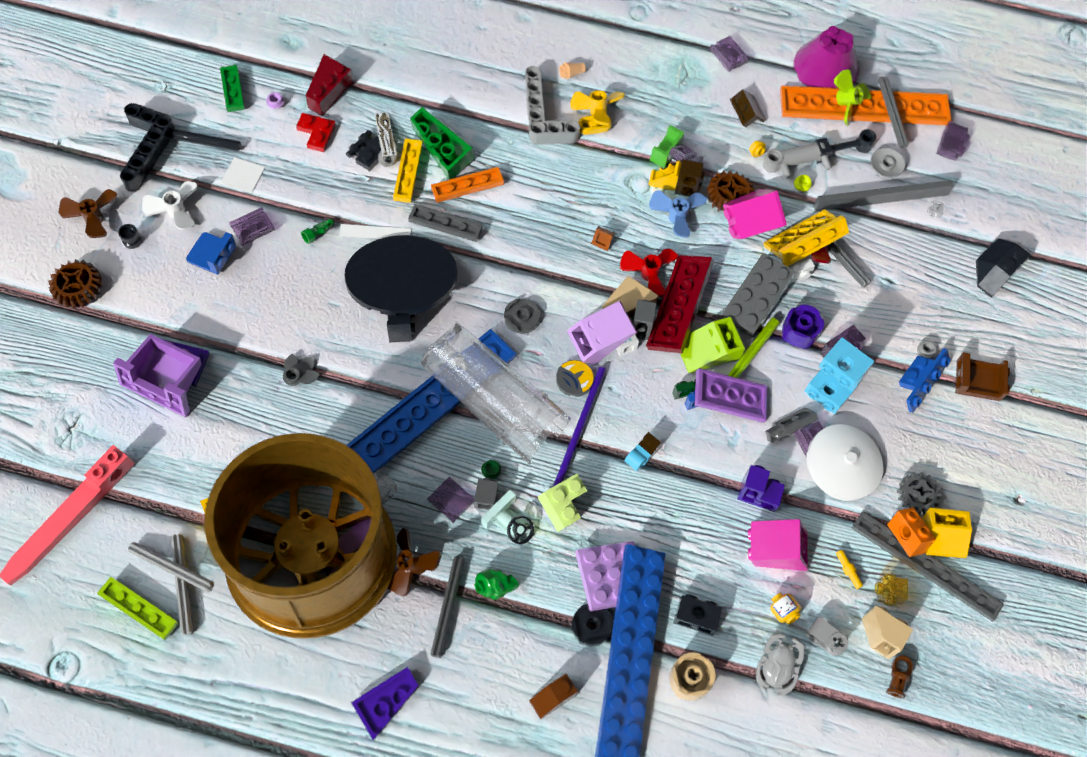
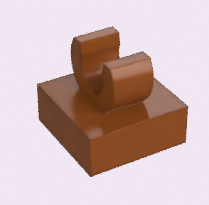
[591,226,615,251]

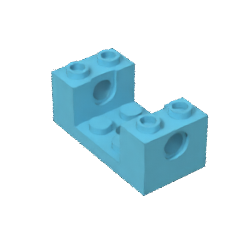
[805,337,874,414]

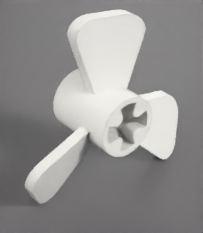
[142,181,197,230]

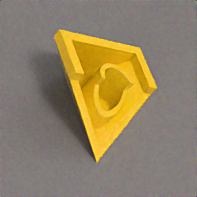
[649,161,681,191]

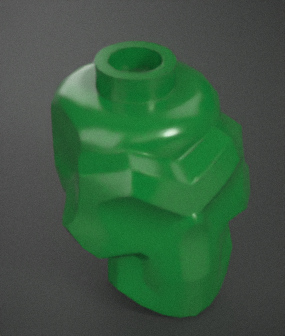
[474,568,519,600]

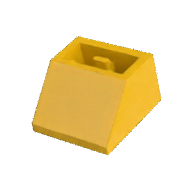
[922,508,972,559]

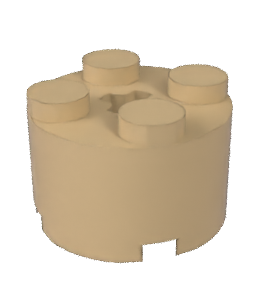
[669,653,716,701]

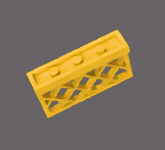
[763,209,849,267]

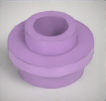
[266,92,284,109]

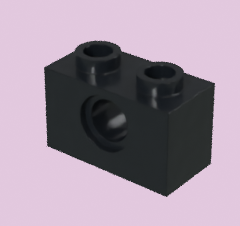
[673,594,722,636]

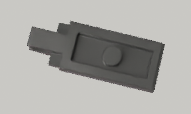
[765,408,818,443]

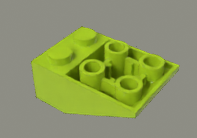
[680,317,745,374]

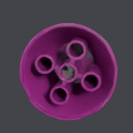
[793,26,860,89]

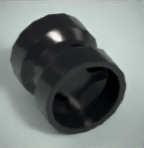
[118,224,142,249]

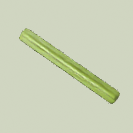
[728,317,780,378]

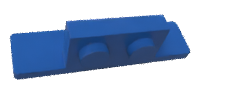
[899,348,951,413]

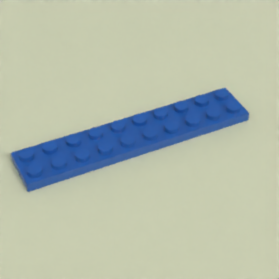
[346,329,516,475]
[595,544,666,757]

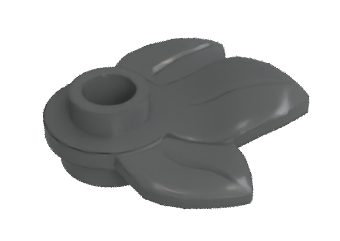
[283,354,320,386]

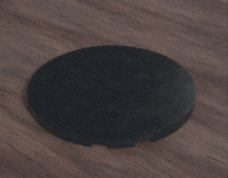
[344,235,457,316]

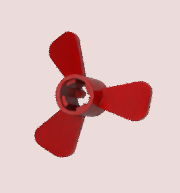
[620,248,678,297]

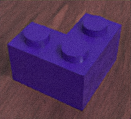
[737,465,785,512]

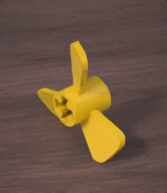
[570,90,624,126]

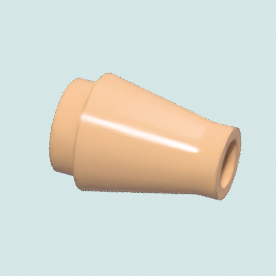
[559,62,585,79]

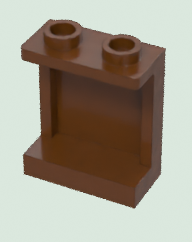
[955,352,1010,401]

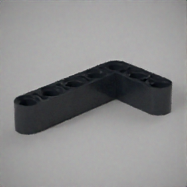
[120,103,175,192]

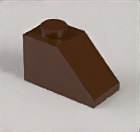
[529,673,578,720]

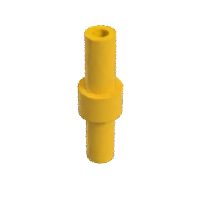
[836,550,864,590]

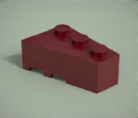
[305,54,353,116]

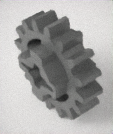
[897,472,942,515]

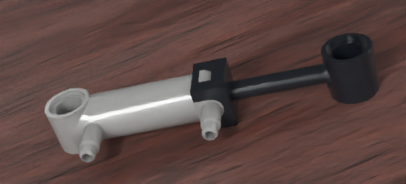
[763,129,877,179]

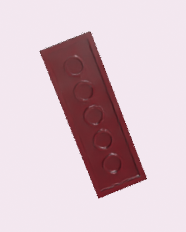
[646,255,714,353]

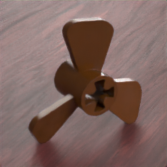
[59,189,118,238]
[388,528,442,596]

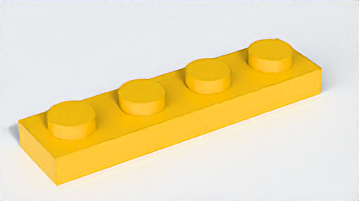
[393,138,423,203]

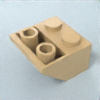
[862,605,913,659]

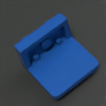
[186,232,236,275]

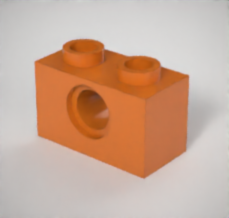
[887,507,936,557]

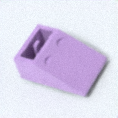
[567,301,637,364]

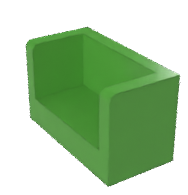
[650,125,685,168]

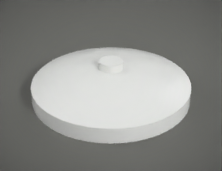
[807,424,883,501]

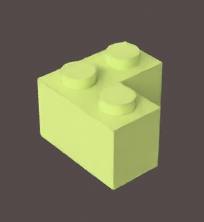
[538,474,587,532]

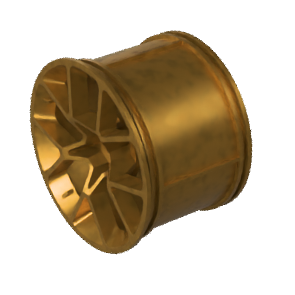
[204,433,397,639]

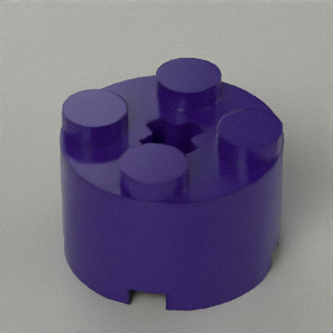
[782,304,824,349]

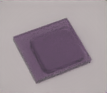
[427,477,474,523]

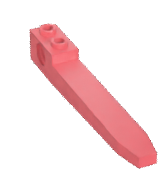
[0,445,135,585]

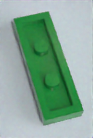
[220,65,245,112]

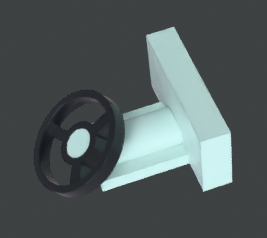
[481,490,534,544]

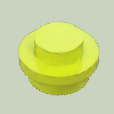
[794,175,812,192]

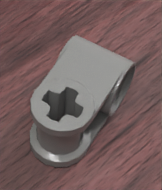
[806,617,848,656]

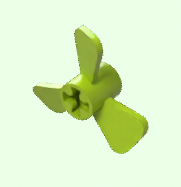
[834,70,871,126]

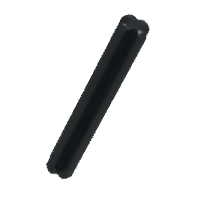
[172,129,241,152]

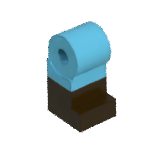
[624,432,662,471]

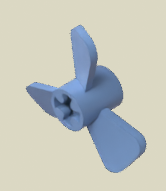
[649,190,707,238]

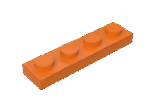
[431,167,504,203]

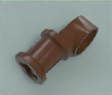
[886,656,913,699]

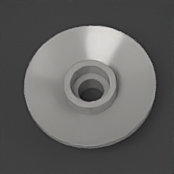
[870,148,905,178]

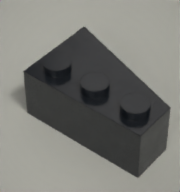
[387,313,415,343]

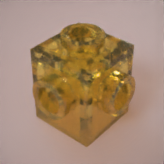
[874,574,908,606]

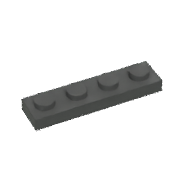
[408,204,483,242]

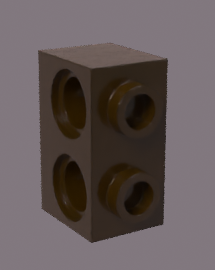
[674,159,705,197]

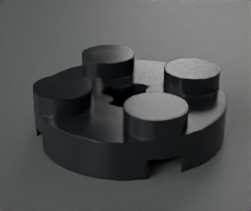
[571,604,613,647]

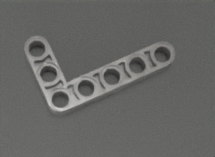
[525,66,580,144]

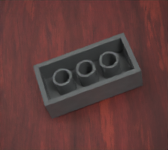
[722,252,795,338]

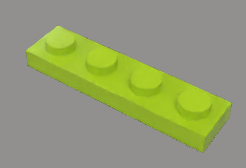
[97,576,179,641]

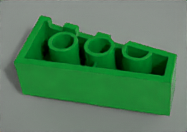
[410,107,474,180]

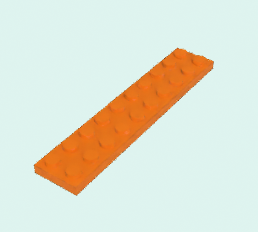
[780,86,951,126]

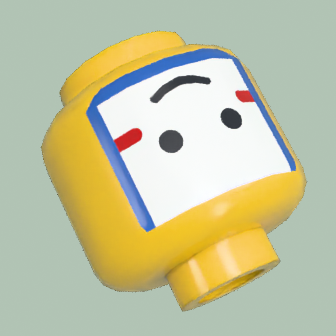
[770,593,801,625]

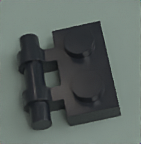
[346,130,381,171]

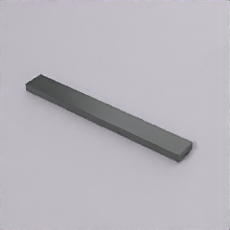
[813,180,954,211]
[851,511,1004,622]

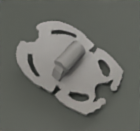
[756,634,804,695]

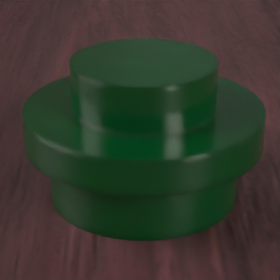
[481,460,501,479]

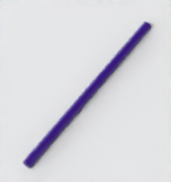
[553,367,606,487]

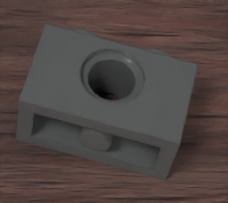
[632,300,656,340]

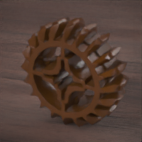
[707,170,755,213]
[48,259,103,309]

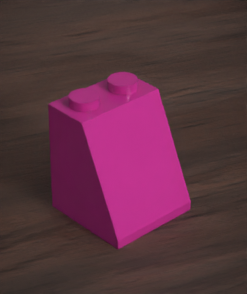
[723,189,787,239]
[748,519,808,571]

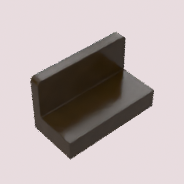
[730,89,766,127]

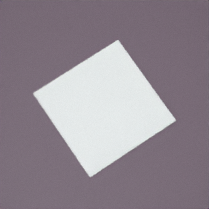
[220,157,265,193]

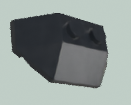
[976,238,1034,298]

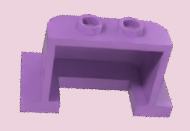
[113,334,201,418]

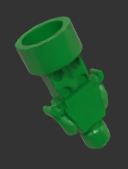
[301,219,334,244]

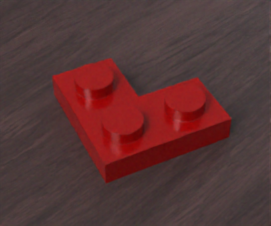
[296,113,336,152]

